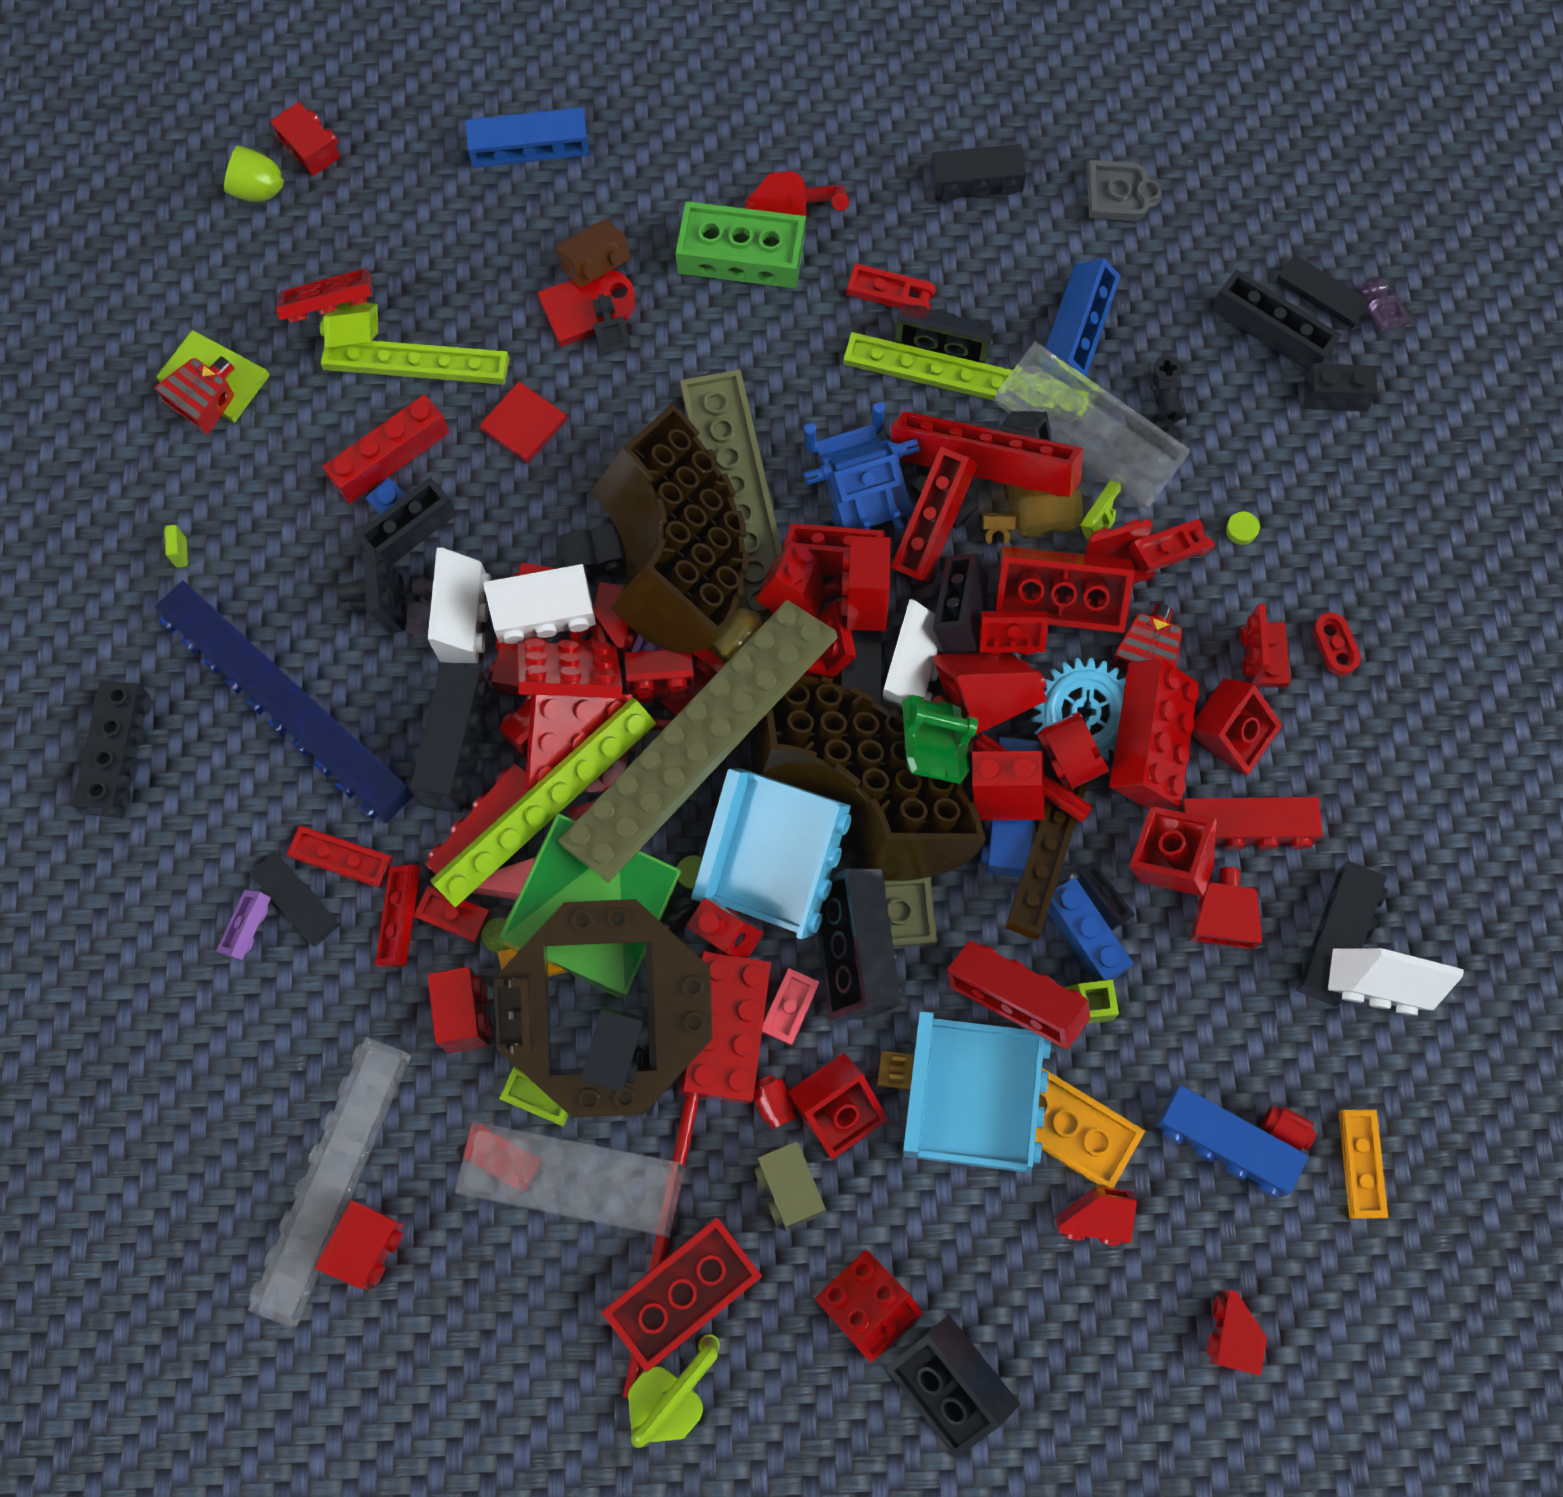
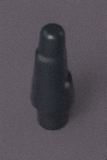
[661,901,700,932]

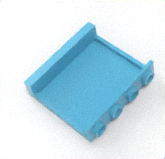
[691,768,851,939]
[903,1012,1051,1173]

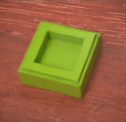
[164,525,188,568]

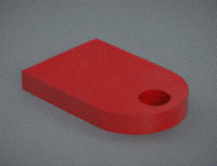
[537,270,636,348]

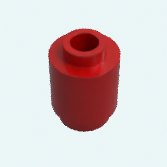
[753,1074,797,1130]
[1260,1104,1317,1151]

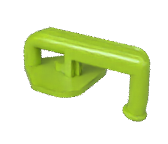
[628,1334,720,1448]

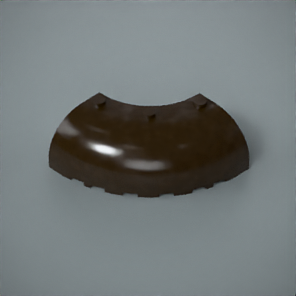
[590,403,749,653]
[750,675,986,881]

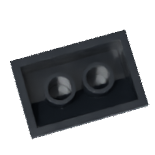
[895,304,995,364]
[885,1314,1020,1459]

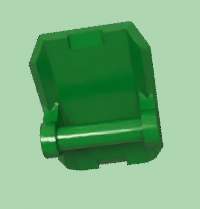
[902,695,978,784]

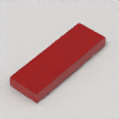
[286,825,394,889]
[375,864,421,968]

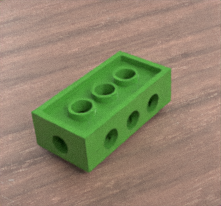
[675,201,806,289]

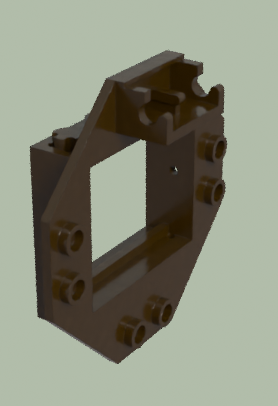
[494,899,713,1118]

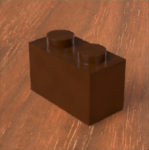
[555,218,631,287]

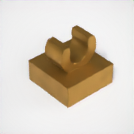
[981,513,1016,544]
[877,1051,915,1091]

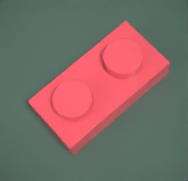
[762,968,820,1047]

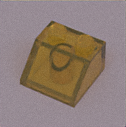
[1004,483,1083,537]

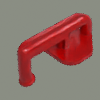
[745,171,849,219]

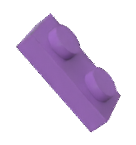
[216,890,271,960]

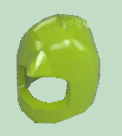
[224,145,284,202]

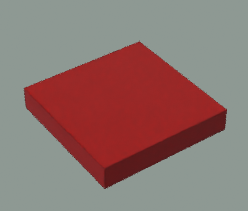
[479,381,568,464]

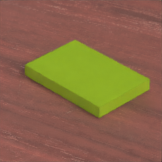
[157,330,270,423]

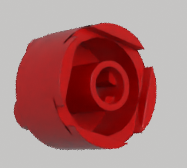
[1037,711,1109,790]

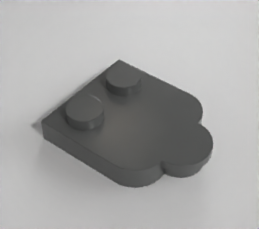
[1087,160,1162,221]

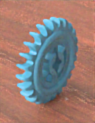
[1031,658,1126,762]

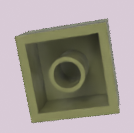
[754,1141,826,1231]

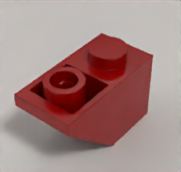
[593,582,637,659]
[1056,1186,1137,1246]
[1206,1290,1267,1376]

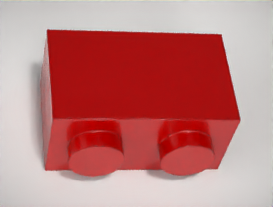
[270,102,340,177]

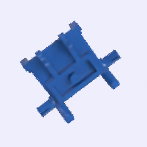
[803,402,919,532]

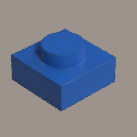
[366,477,407,515]

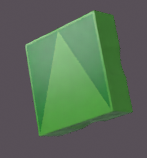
[496,813,682,998]

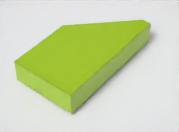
[1080,480,1121,542]

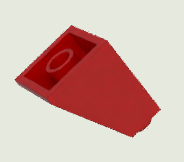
[932,653,1047,735]

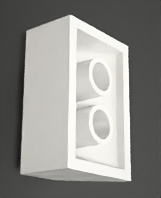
[428,548,491,663]
[483,564,596,644]
[882,599,944,715]
[1328,948,1464,1016]

